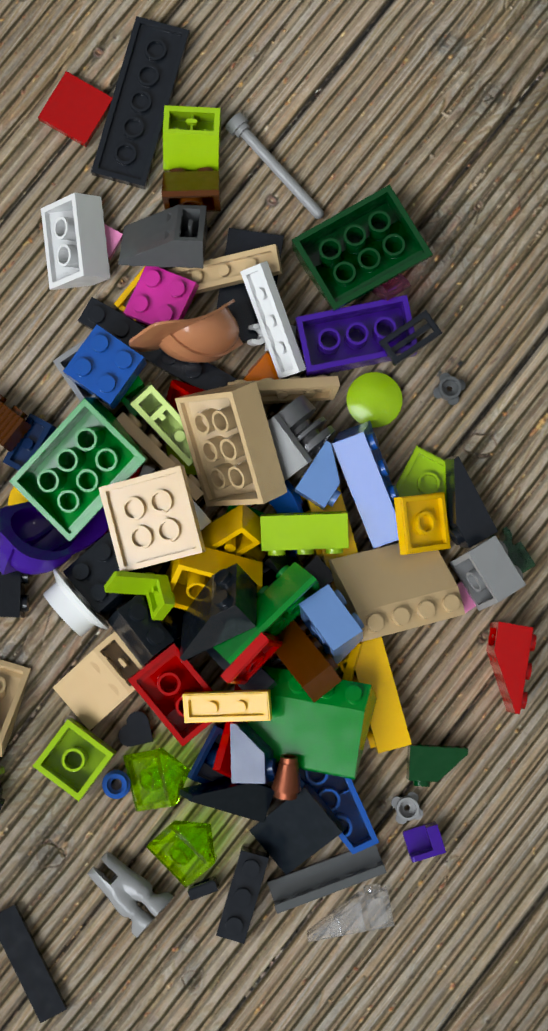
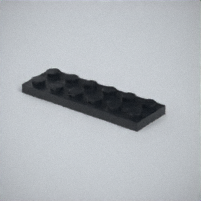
[91,16,190,189]

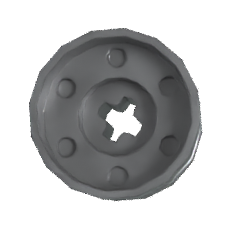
[278,395,336,459]

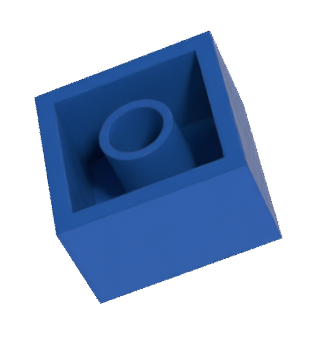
[63,324,147,410]

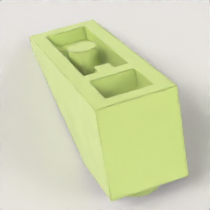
[129,382,193,466]

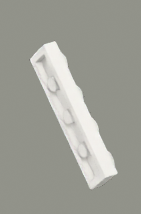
[240,261,306,379]

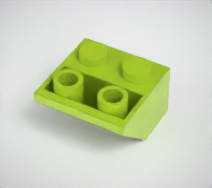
[163,105,222,171]

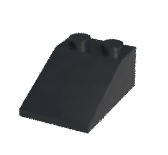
[180,563,257,661]
[107,595,186,666]

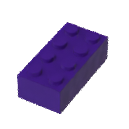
[295,295,418,378]

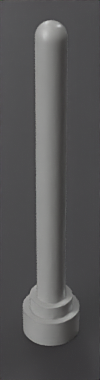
[225,112,324,219]

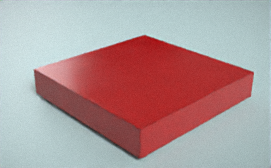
[38,71,113,147]
[220,632,283,685]

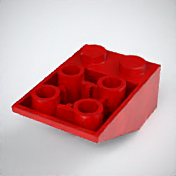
[486,622,537,715]

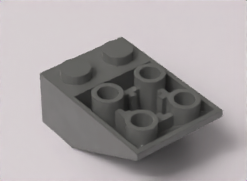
[118,205,207,268]

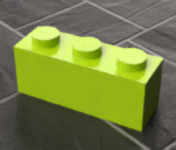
[260,511,349,556]

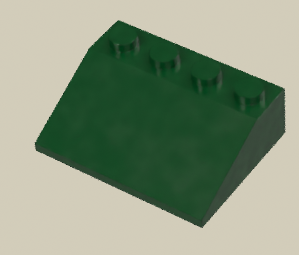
[292,185,433,311]

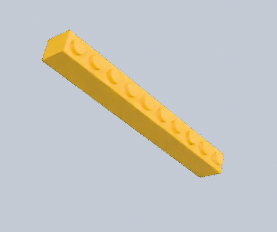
[300,476,412,754]

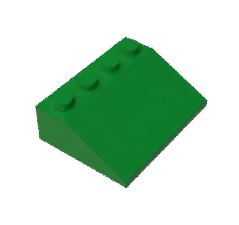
[9,397,147,542]
[248,666,376,780]

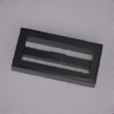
[379,310,442,366]

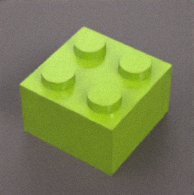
[33,718,117,801]

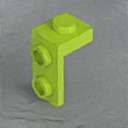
[104,570,175,621]

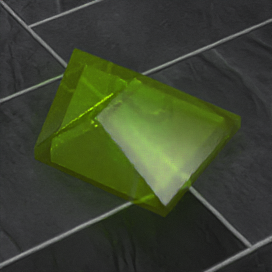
[123,748,190,812]
[146,820,218,888]

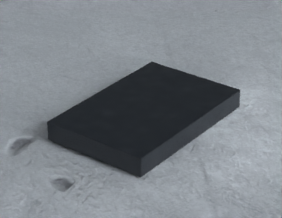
[249,783,346,875]

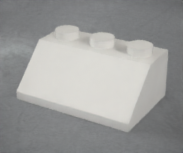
[41,193,110,290]

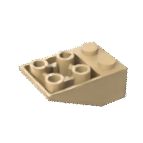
[53,631,146,731]

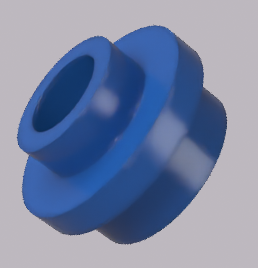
[102,770,131,799]

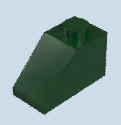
[406,744,468,787]

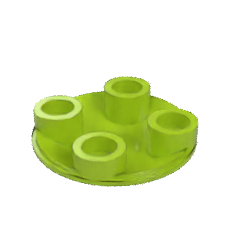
[346,372,402,428]

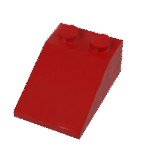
[128,643,213,747]

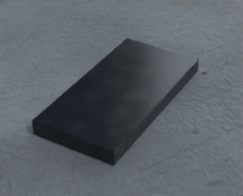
[216,228,284,346]

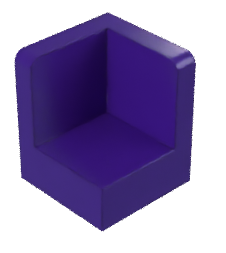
[403,821,446,863]

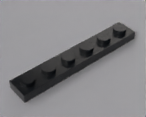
[78,297,237,390]

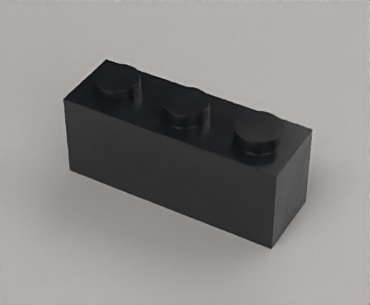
[216,846,269,944]

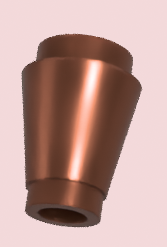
[272,754,301,800]

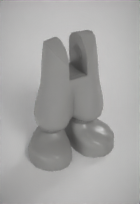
[87,851,174,938]

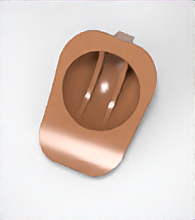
[128,299,243,363]

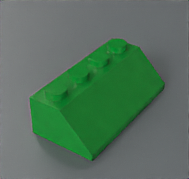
[213,562,321,665]

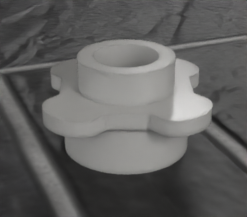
[391,792,423,824]

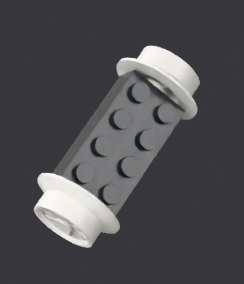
[43,500,211,637]

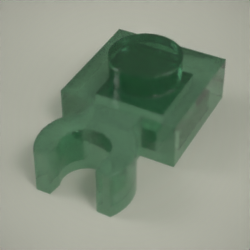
[489,527,536,573]

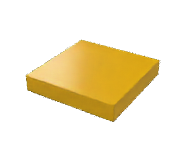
[394,492,451,555]

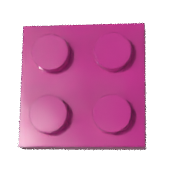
[123,266,199,325]

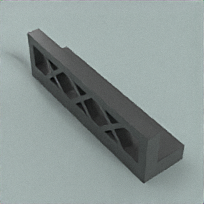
[267,844,387,914]

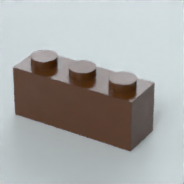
[275,619,342,702]

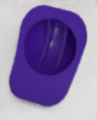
[0,502,109,575]

